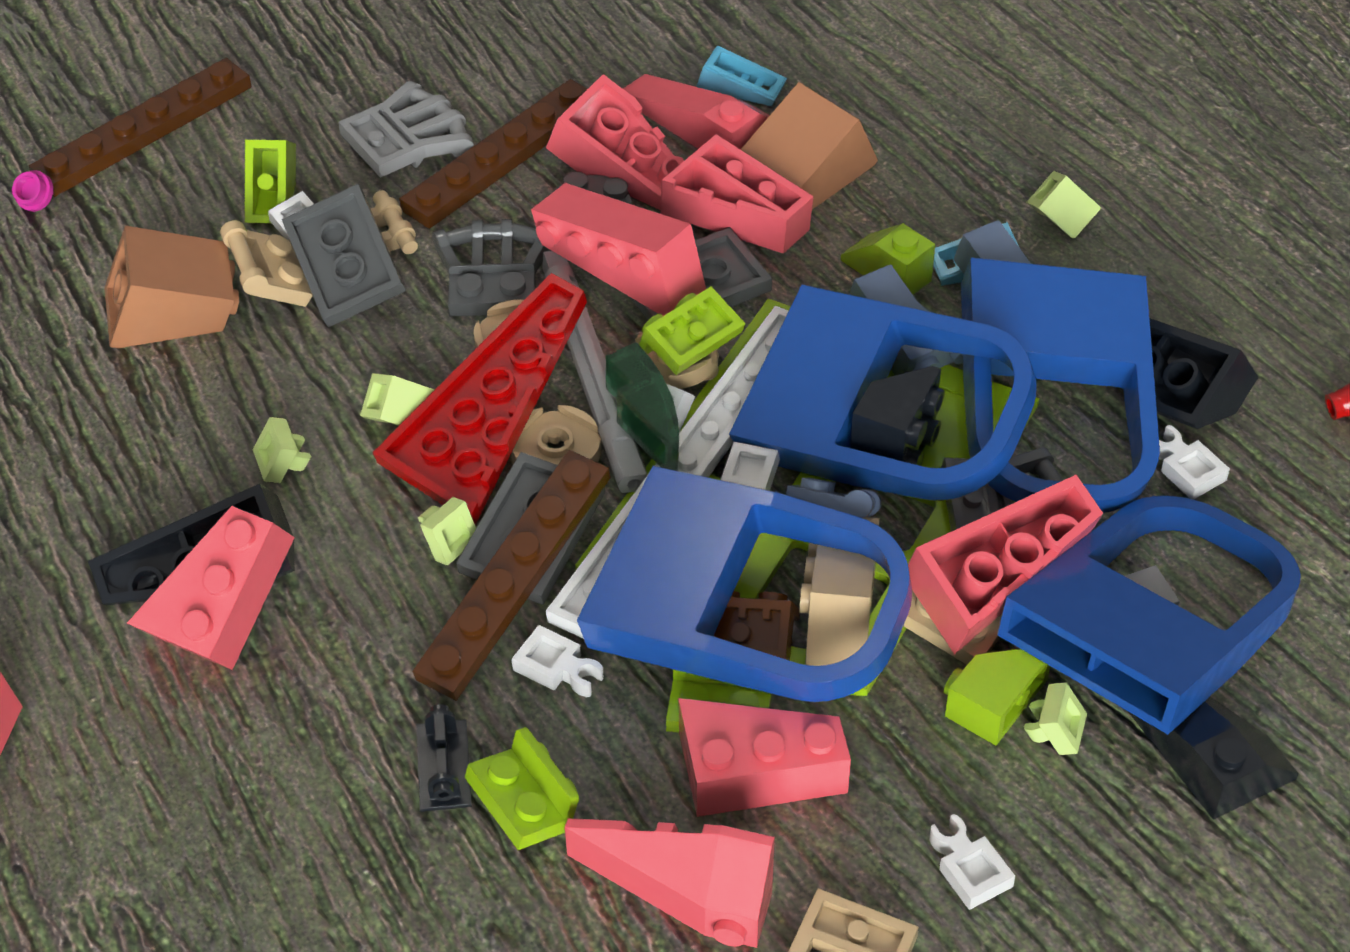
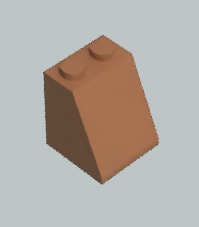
[740,82,878,209]
[105,226,239,348]

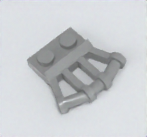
[338,81,474,178]

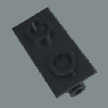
[416,704,472,812]

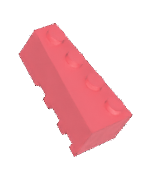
[531,183,706,316]
[908,475,1103,655]

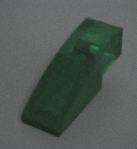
[606,342,679,471]

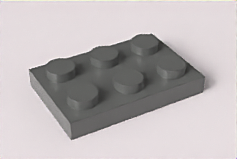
[282,184,406,328]
[630,227,772,320]
[456,452,606,605]

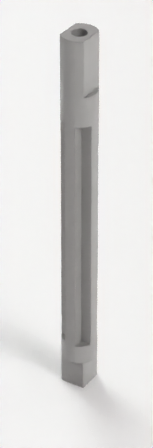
[542,251,648,493]

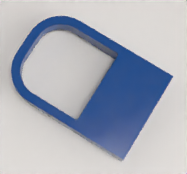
[961,258,1160,513]
[729,285,1037,500]
[577,466,912,702]
[997,496,1301,735]

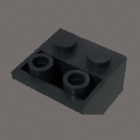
[850,366,945,466]

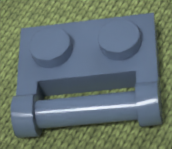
[786,478,881,518]

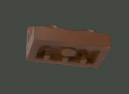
[714,591,800,661]

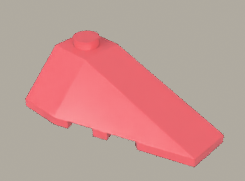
[546,74,684,210]
[623,74,770,149]
[565,818,775,948]

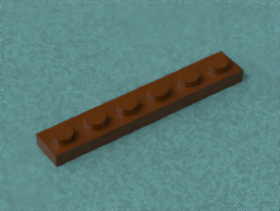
[28,57,252,197]
[399,79,587,229]
[412,450,611,701]

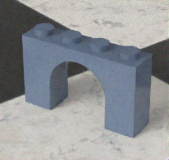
[849,220,1031,376]

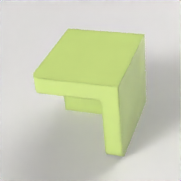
[1026,171,1101,238]
[360,373,435,426]

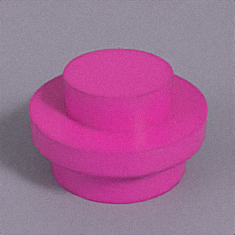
[12,170,53,212]

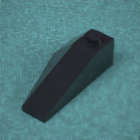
[1149,318,1259,429]
[88,483,295,606]
[1128,697,1299,820]

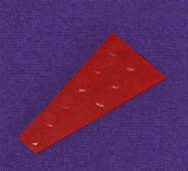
[372,273,587,525]

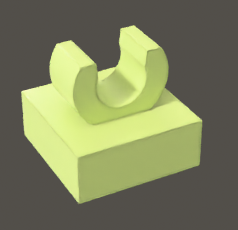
[253,417,311,483]
[418,497,476,566]
[1024,682,1087,755]

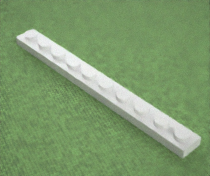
[546,306,788,639]

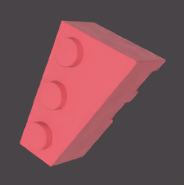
[660,134,813,254]
[127,506,295,670]
[678,698,851,817]

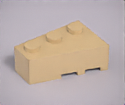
[799,517,880,666]

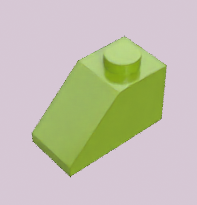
[244,139,296,224]
[841,223,935,295]
[944,649,1050,746]

